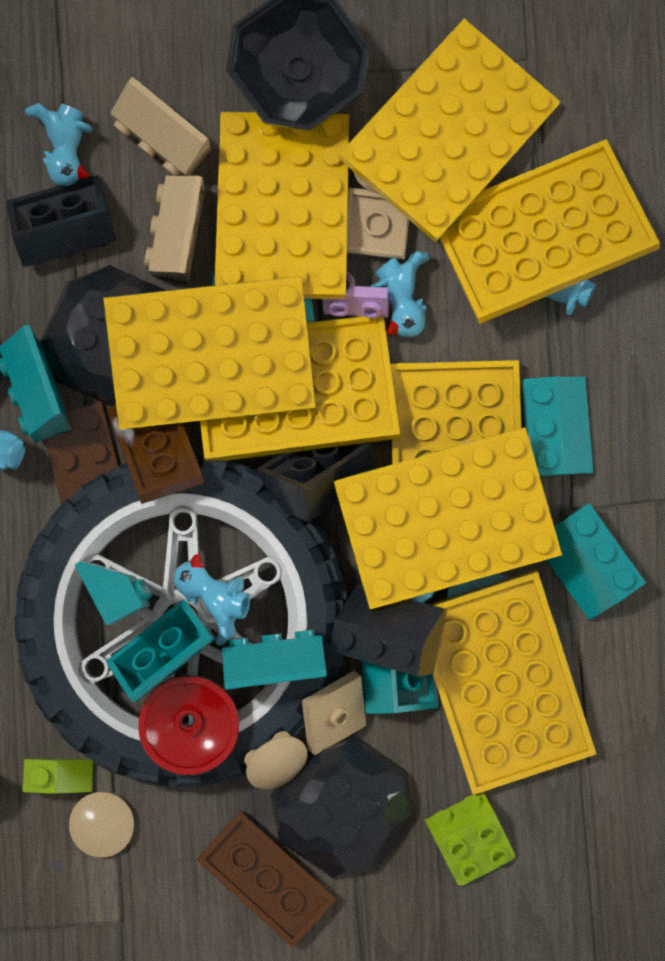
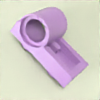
[322,272,389,318]

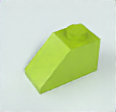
[23,756,94,794]

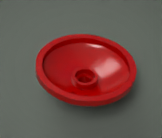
[138,675,239,775]

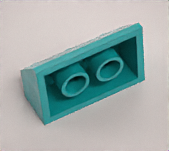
[0,324,72,443]
[521,376,593,477]
[546,503,646,620]
[74,561,152,626]
[105,599,216,703]
[222,629,327,690]
[362,661,439,714]

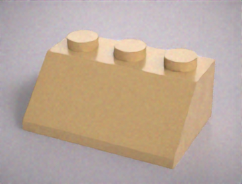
[110,77,211,176]
[144,176,206,282]

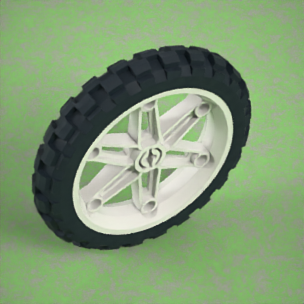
[14,454,347,788]

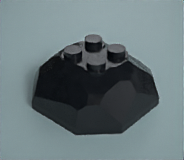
[226,0,370,132]
[41,265,167,407]
[271,734,414,878]

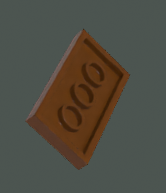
[45,402,134,528]
[107,405,204,504]
[196,810,337,948]

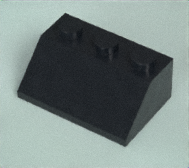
[6,174,116,268]
[257,443,374,522]
[329,586,447,676]

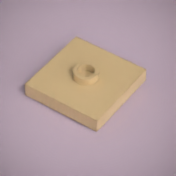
[347,188,409,260]
[302,671,366,755]

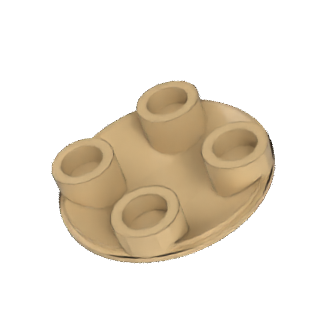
[244,731,307,790]
[69,792,134,857]

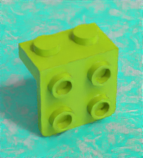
[425,792,515,886]

